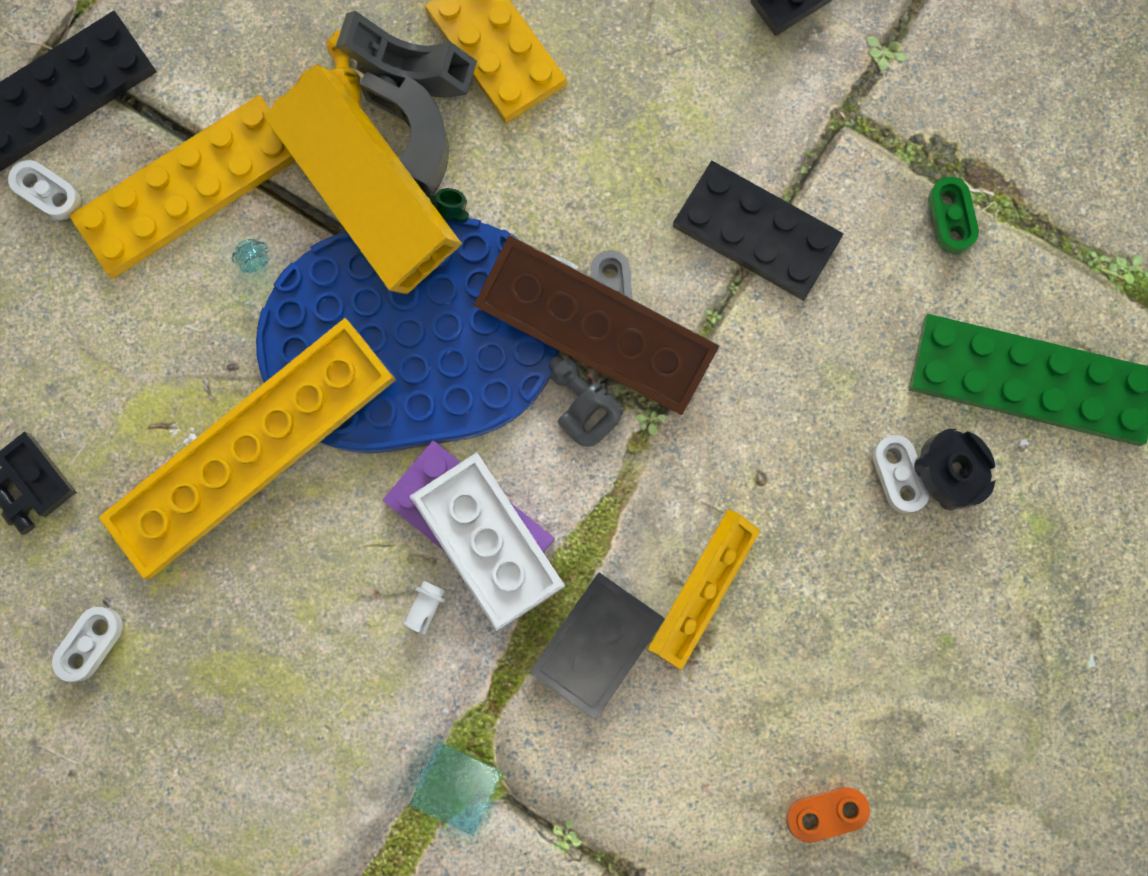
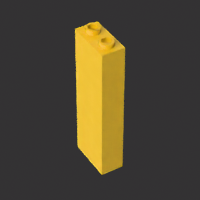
[264,64,462,294]

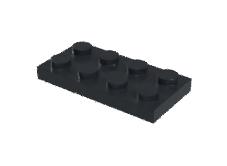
[673,160,844,301]

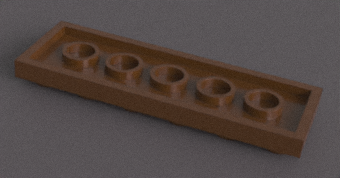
[473,235,720,415]

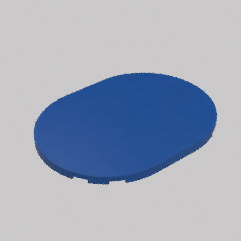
[256,218,560,453]

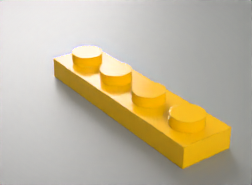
[648,509,761,670]

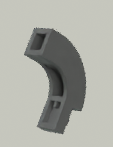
[336,11,477,97]
[359,72,449,198]

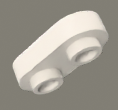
[8,160,81,220]
[873,435,930,514]
[52,607,123,682]

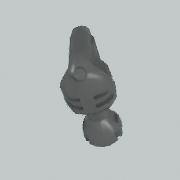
[548,355,623,447]

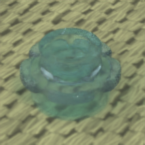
[231,239,269,273]

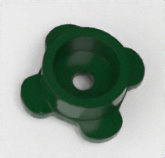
[430,188,469,223]

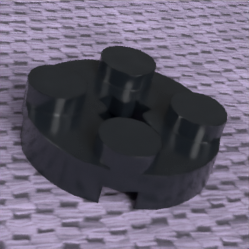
[914,429,996,511]

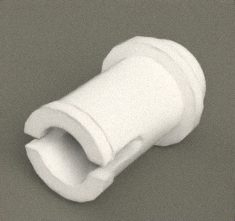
[402,580,445,635]

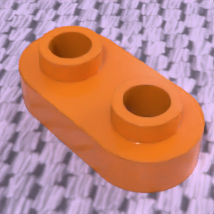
[786,787,870,843]

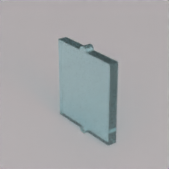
[409,741,503,836]

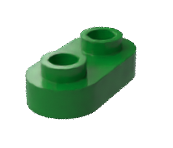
[928,177,979,254]

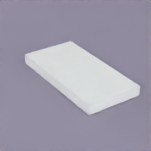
[410,452,565,632]

